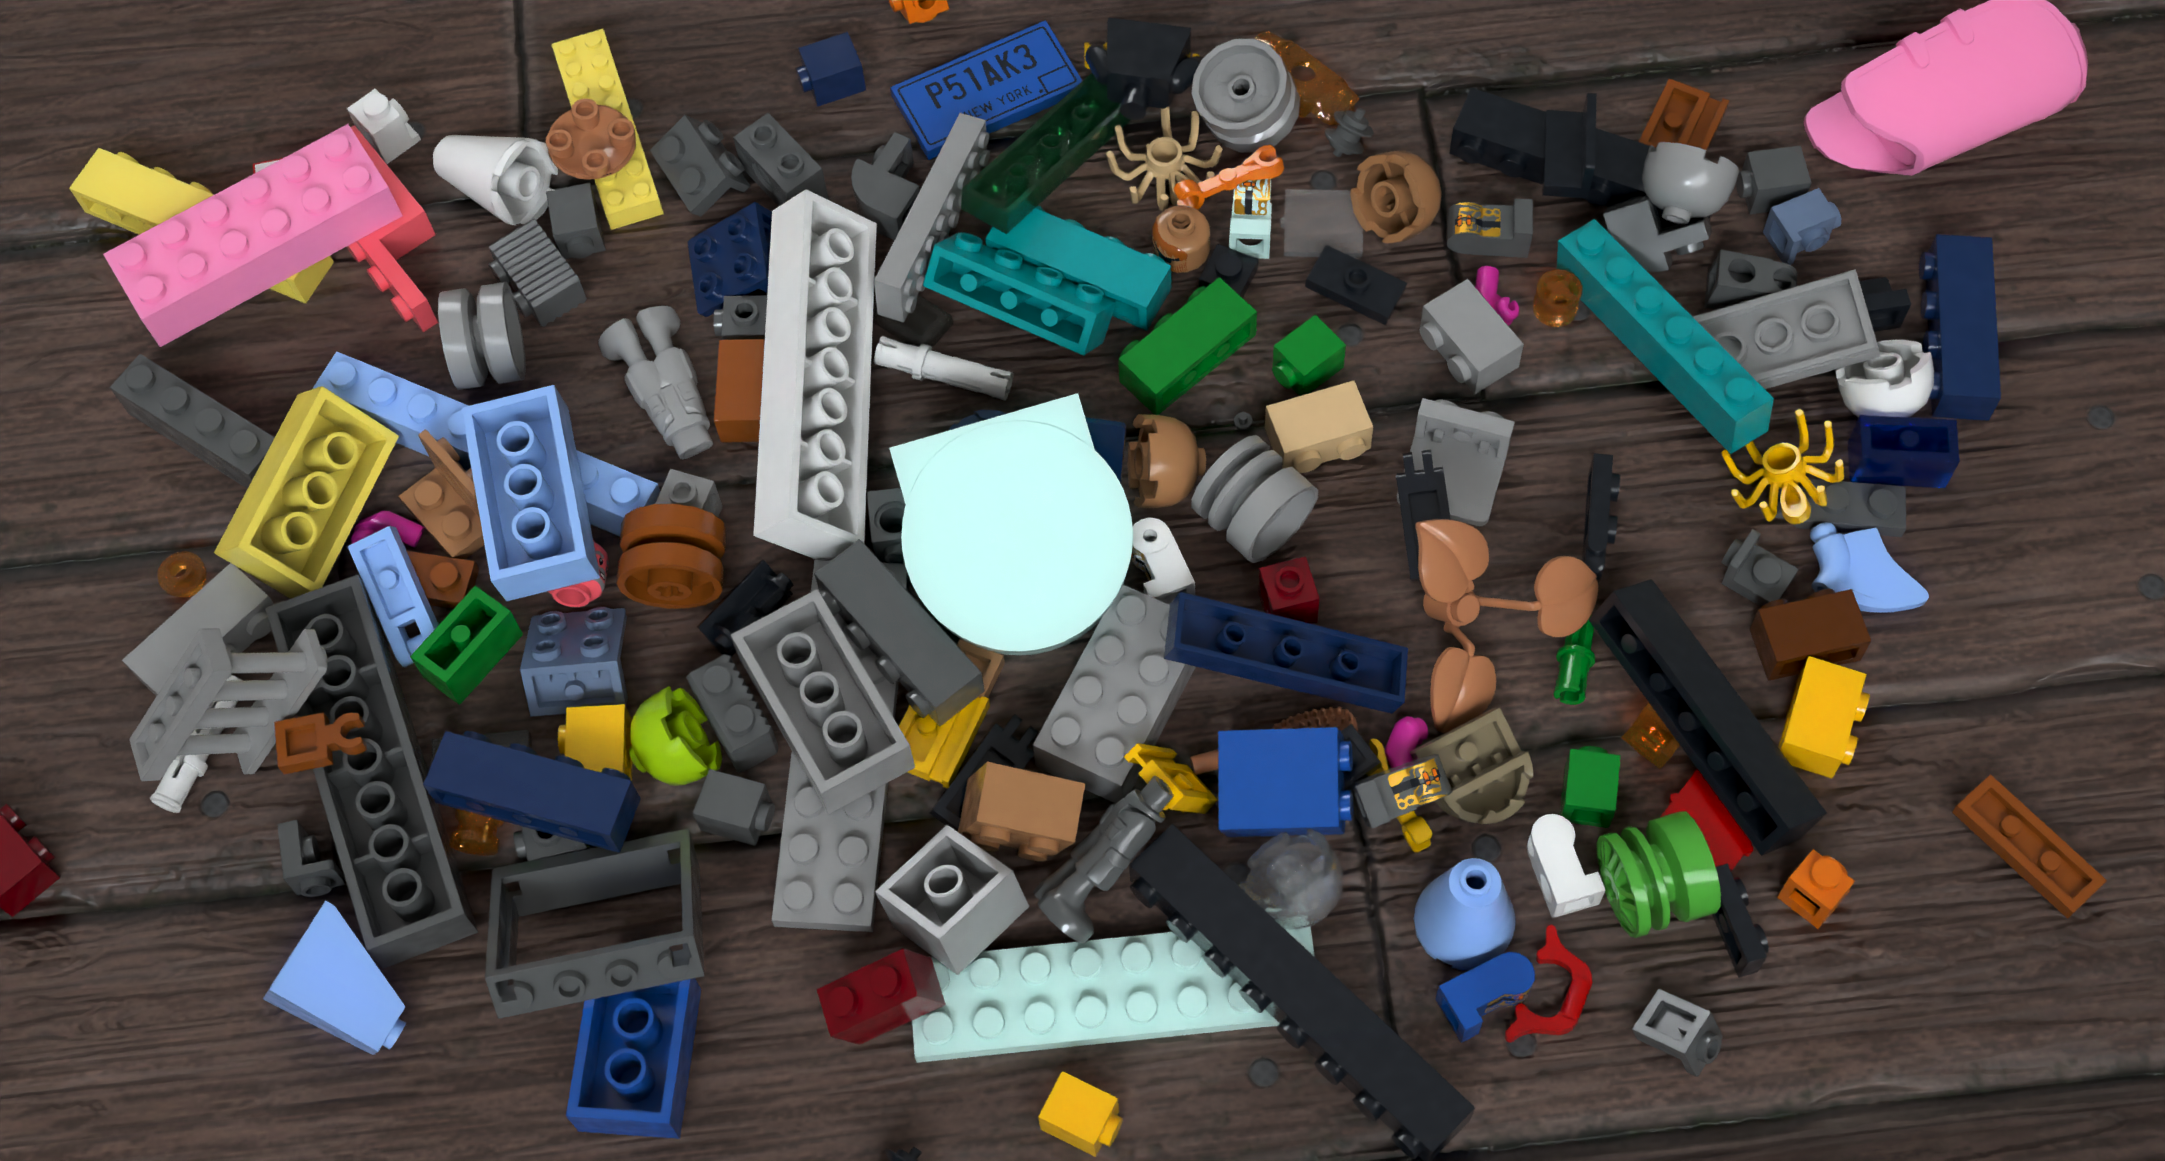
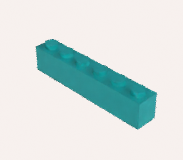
[1556,219,1774,454]

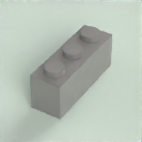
[122,563,275,696]

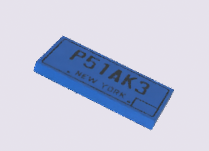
[890,20,1085,160]

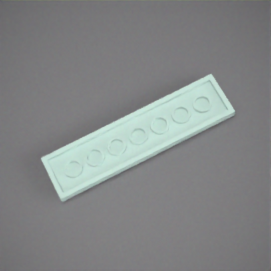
[912,918,1315,1063]

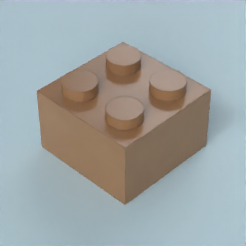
[958,762,1085,861]

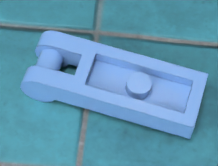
[347,526,439,667]

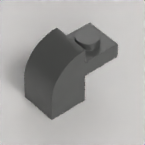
[851,132,920,240]
[1603,195,1712,272]

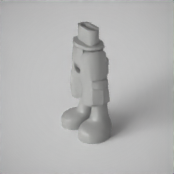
[598,306,713,459]

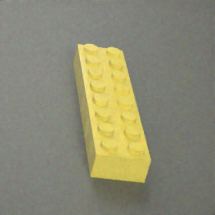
[552,29,664,230]

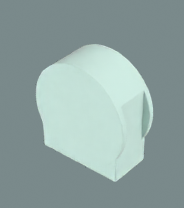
[889,393,1133,655]

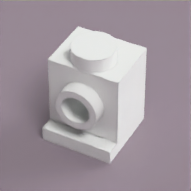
[347,89,421,164]

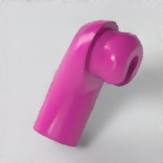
[1475,266,1520,326]
[351,511,425,548]
[1384,716,1428,768]

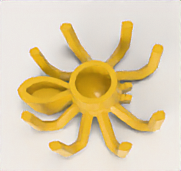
[1721,409,1844,524]

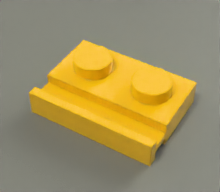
[899,696,990,788]
[1124,743,1218,814]

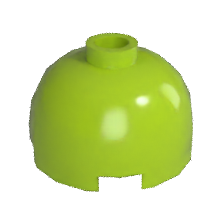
[629,686,722,786]

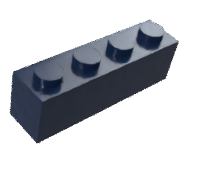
[1919,234,2001,421]
[423,731,641,853]

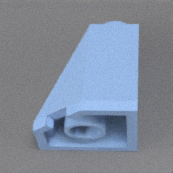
[263,901,406,1055]

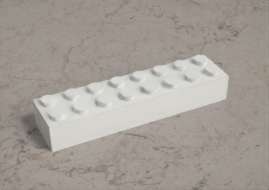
[753,189,877,560]

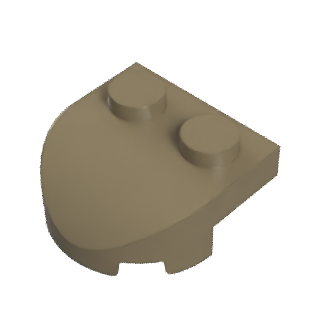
[1410,708,1533,824]

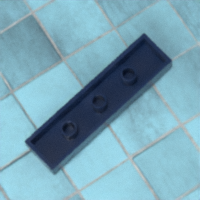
[1164,592,1408,714]

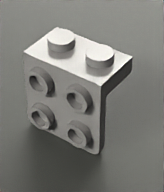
[1397,398,1515,526]

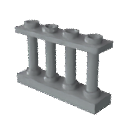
[129,628,328,781]

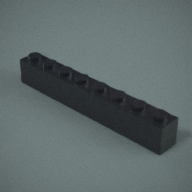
[1129,824,1475,1161]

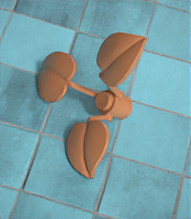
[1415,519,1598,733]

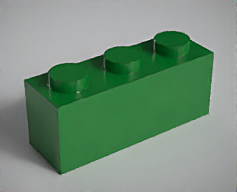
[1118,277,1257,415]

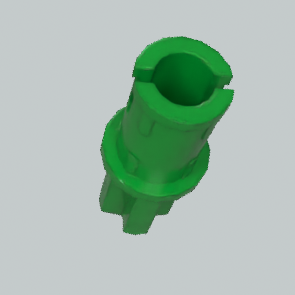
[1553,614,1596,705]

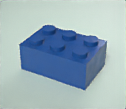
[566,978,701,1139]

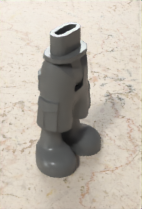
[1033,776,1174,944]

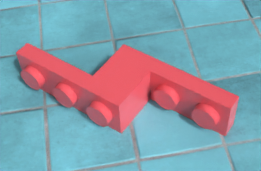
[347,125,438,332]

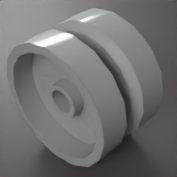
[1192,39,1300,152]
[438,282,526,390]

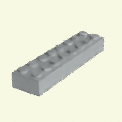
[874,113,990,323]

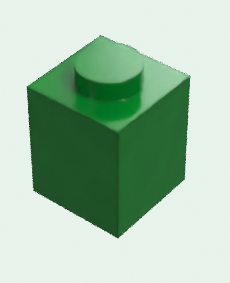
[1272,314,1346,396]
[1560,746,1621,828]

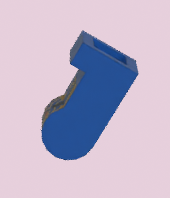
[1435,952,1535,1043]

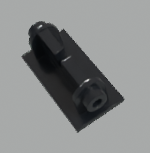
[697,560,794,657]

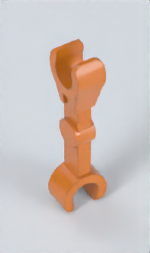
[1174,145,1284,210]

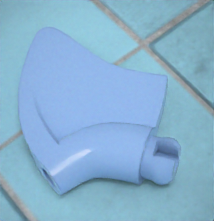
[1810,522,1929,613]

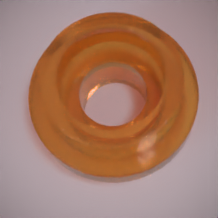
[157,551,206,597]

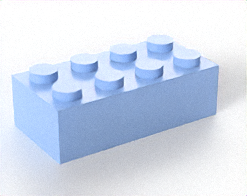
[461,385,600,601]

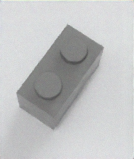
[1419,279,1524,394]

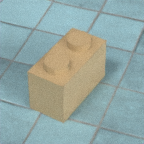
[1265,380,1373,473]

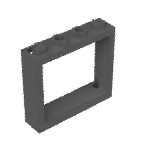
[485,829,705,1019]

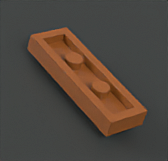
[1952,774,2107,919]

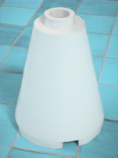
[433,135,558,226]

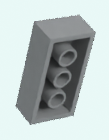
[1033,585,1196,803]
[731,589,916,815]

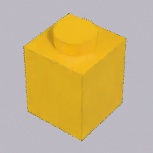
[1038,1071,1123,1157]

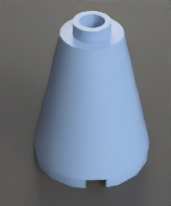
[1414,858,1515,970]

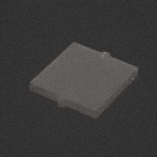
[1280,189,1364,258]

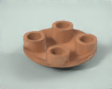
[546,99,636,180]

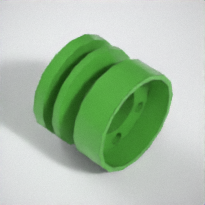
[1597,811,1721,938]

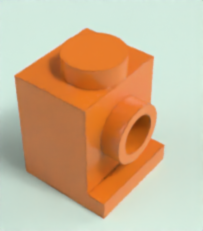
[1777,849,1855,929]

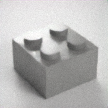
[875,825,1029,975]

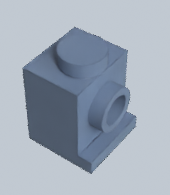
[1763,188,1841,265]

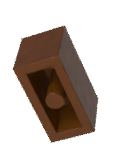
[1749,589,1871,681]

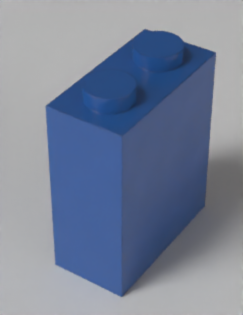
[1218,727,1353,837]

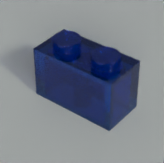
[1848,415,1960,488]

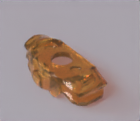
[1254,32,1359,125]

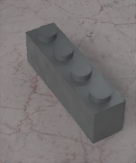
[109,354,275,489]
[814,539,985,727]

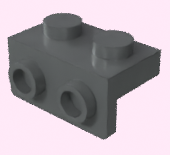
[650,115,750,217]

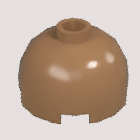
[1350,150,1442,243]
[1128,414,1206,508]

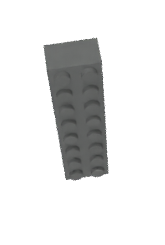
[265,575,478,969]

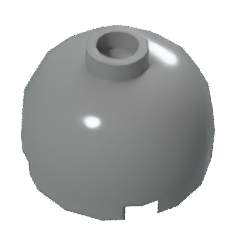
[1642,142,1739,224]

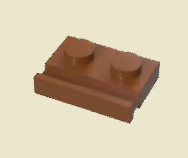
[1639,79,1729,155]

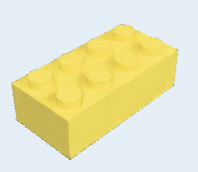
[214,386,399,599]

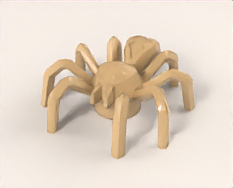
[1106,107,1223,212]

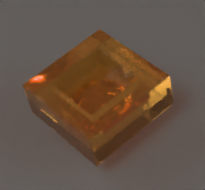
[1621,703,1680,769]

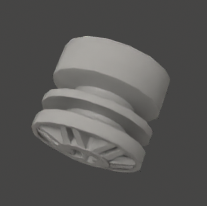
[1191,435,1318,563]

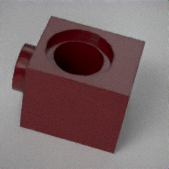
[1258,556,1320,624]

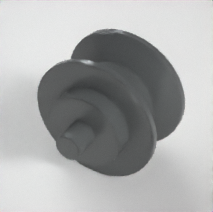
[1324,108,1374,157]

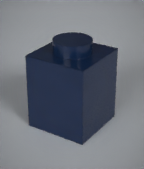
[795,32,866,107]

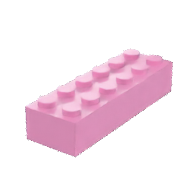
[103,124,402,347]

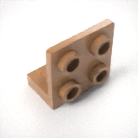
[398,429,484,560]

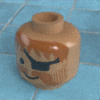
[1152,205,1210,273]

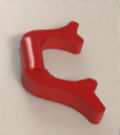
[1505,925,1592,1043]

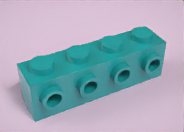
[923,232,1116,356]

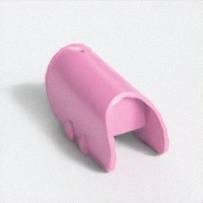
[1804,0,2088,176]

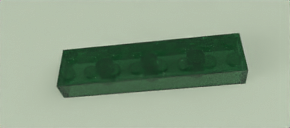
[961,73,1131,234]

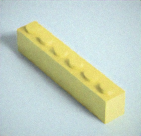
[69,148,334,304]

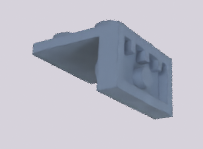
[520,607,628,717]

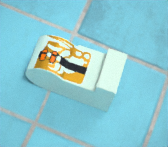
[1229,179,1272,259]

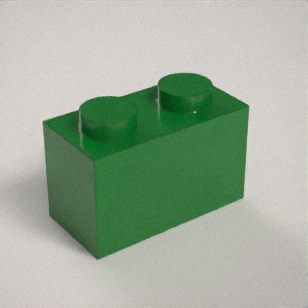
[410,585,523,705]

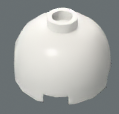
[1835,339,1934,426]

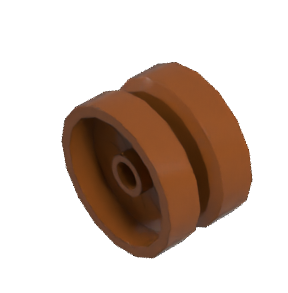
[616,504,727,609]

